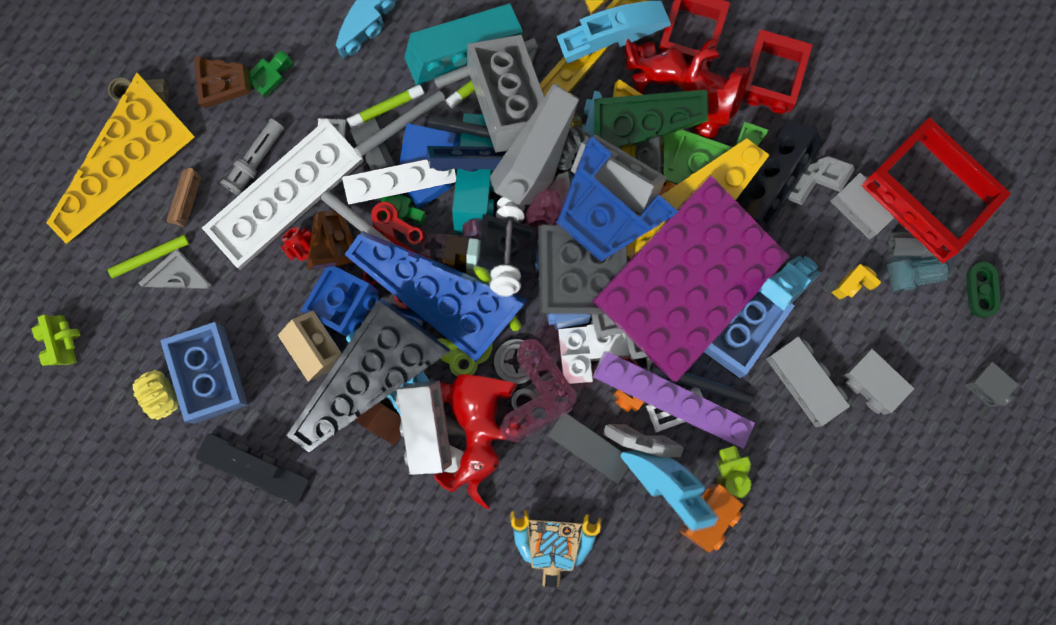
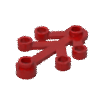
[363,202,432,308]

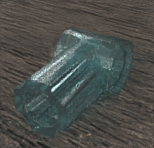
[886,258,948,293]

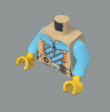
[511,510,601,587]

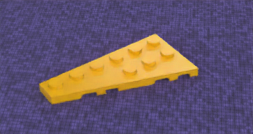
[47,72,195,244]
[626,138,769,260]

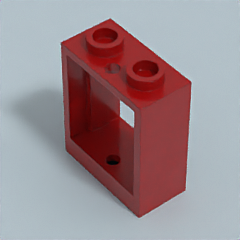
[657,0,730,69]
[742,29,813,114]

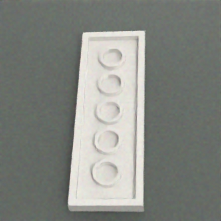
[202,119,364,270]

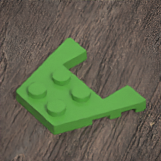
[663,122,768,185]

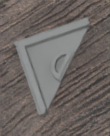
[139,249,212,289]

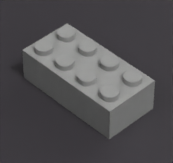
[467,35,544,153]

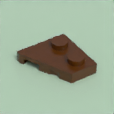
[194,56,251,108]
[307,210,354,270]

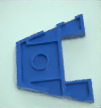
[556,136,678,261]

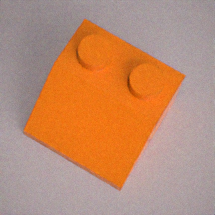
[678,484,743,553]

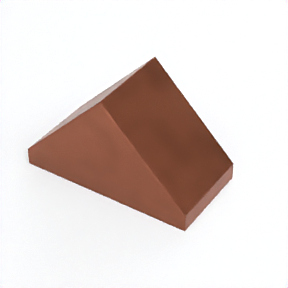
[355,402,402,446]

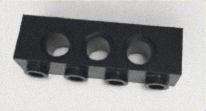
[735,119,823,232]

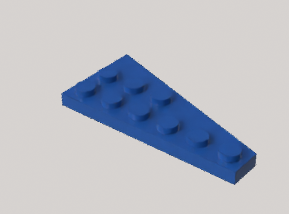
[345,231,527,362]

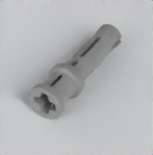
[220,118,285,196]

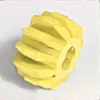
[133,370,179,420]

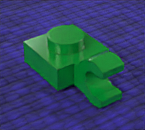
[249,50,294,98]
[380,194,427,226]

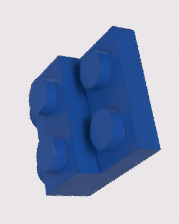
[300,266,380,337]

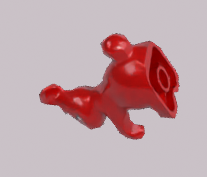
[626,38,752,140]
[434,374,526,509]

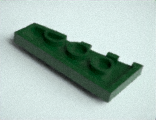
[594,90,709,149]

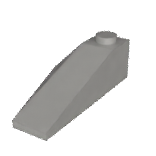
[490,84,579,205]

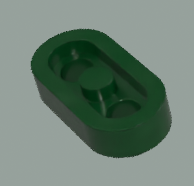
[966,262,1001,318]

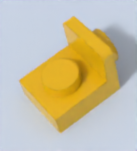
[831,264,881,300]

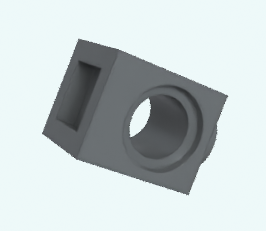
[964,362,1019,407]

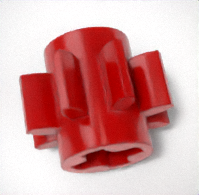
[281,227,312,261]

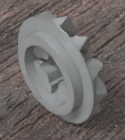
[494,339,539,384]

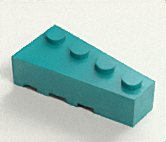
[404,4,523,86]
[452,113,495,237]

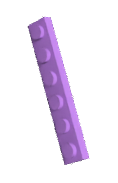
[593,351,755,449]

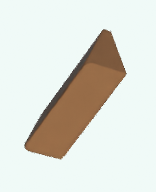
[166,168,201,227]

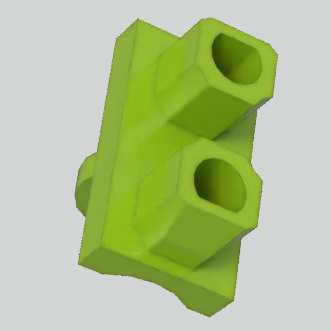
[32,314,81,366]
[717,446,751,498]

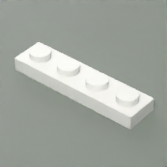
[342,159,456,204]

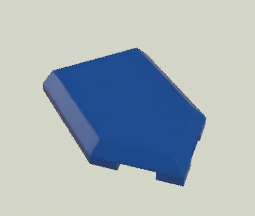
[399,123,461,209]

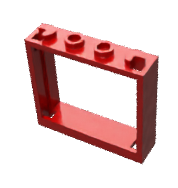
[861,117,1011,263]

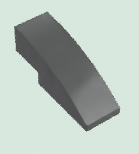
[547,412,629,484]

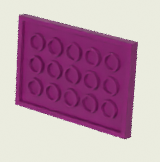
[592,175,790,382]

